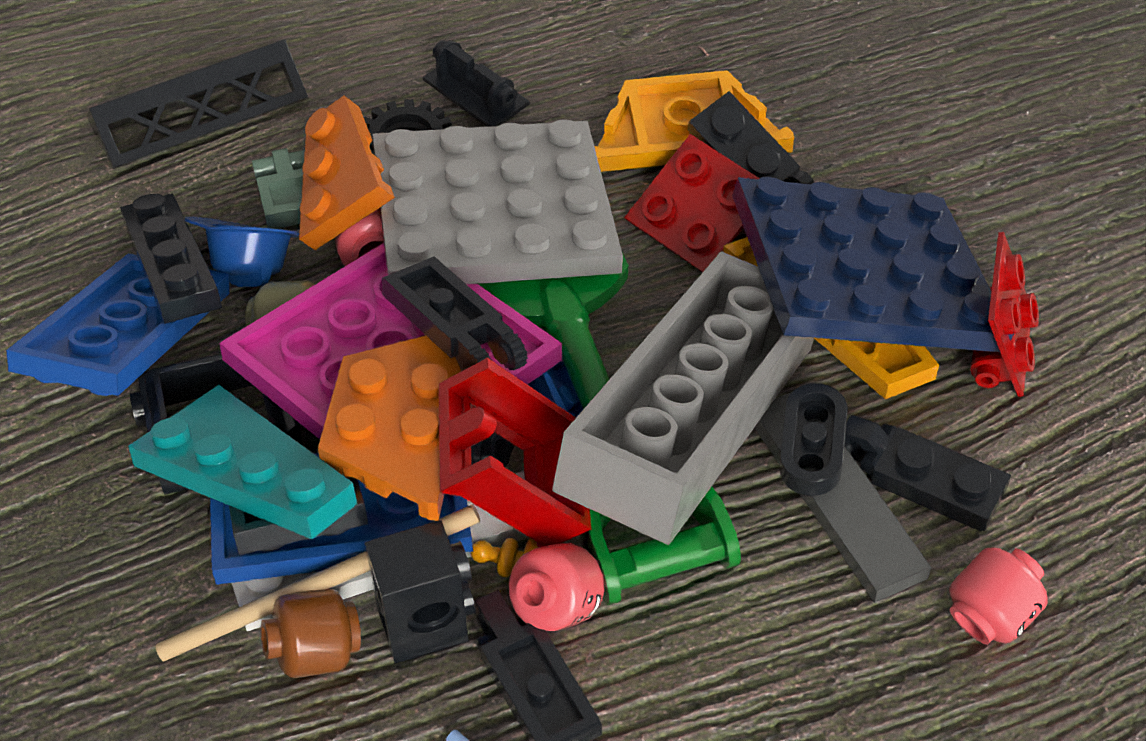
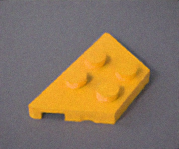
[594,70,794,172]

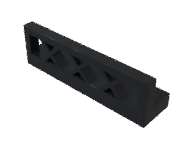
[87,39,308,169]

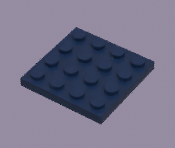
[732,177,1014,352]

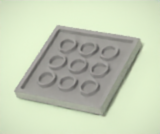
[373,119,623,284]

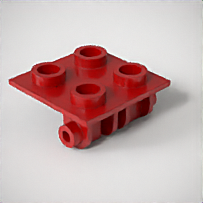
[624,134,760,273]
[970,232,1039,397]

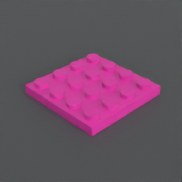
[219,243,562,439]

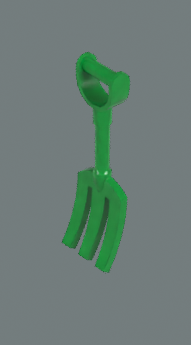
[478,253,741,605]

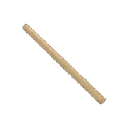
[156,504,481,661]

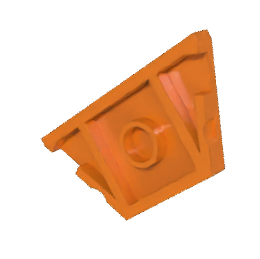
[318,336,461,521]

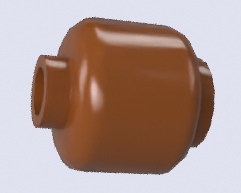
[260,588,361,678]

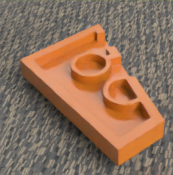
[299,95,395,250]

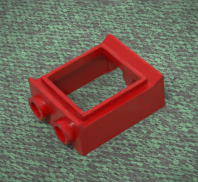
[439,358,591,548]

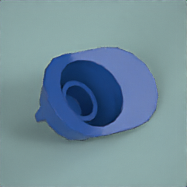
[185,217,299,287]

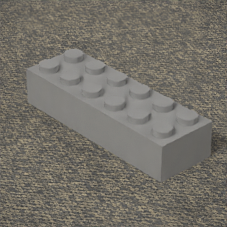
[552,251,814,545]

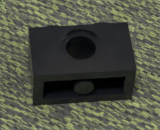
[364,520,476,664]

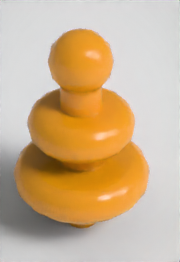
[470,538,537,577]

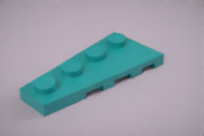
[128,385,357,539]

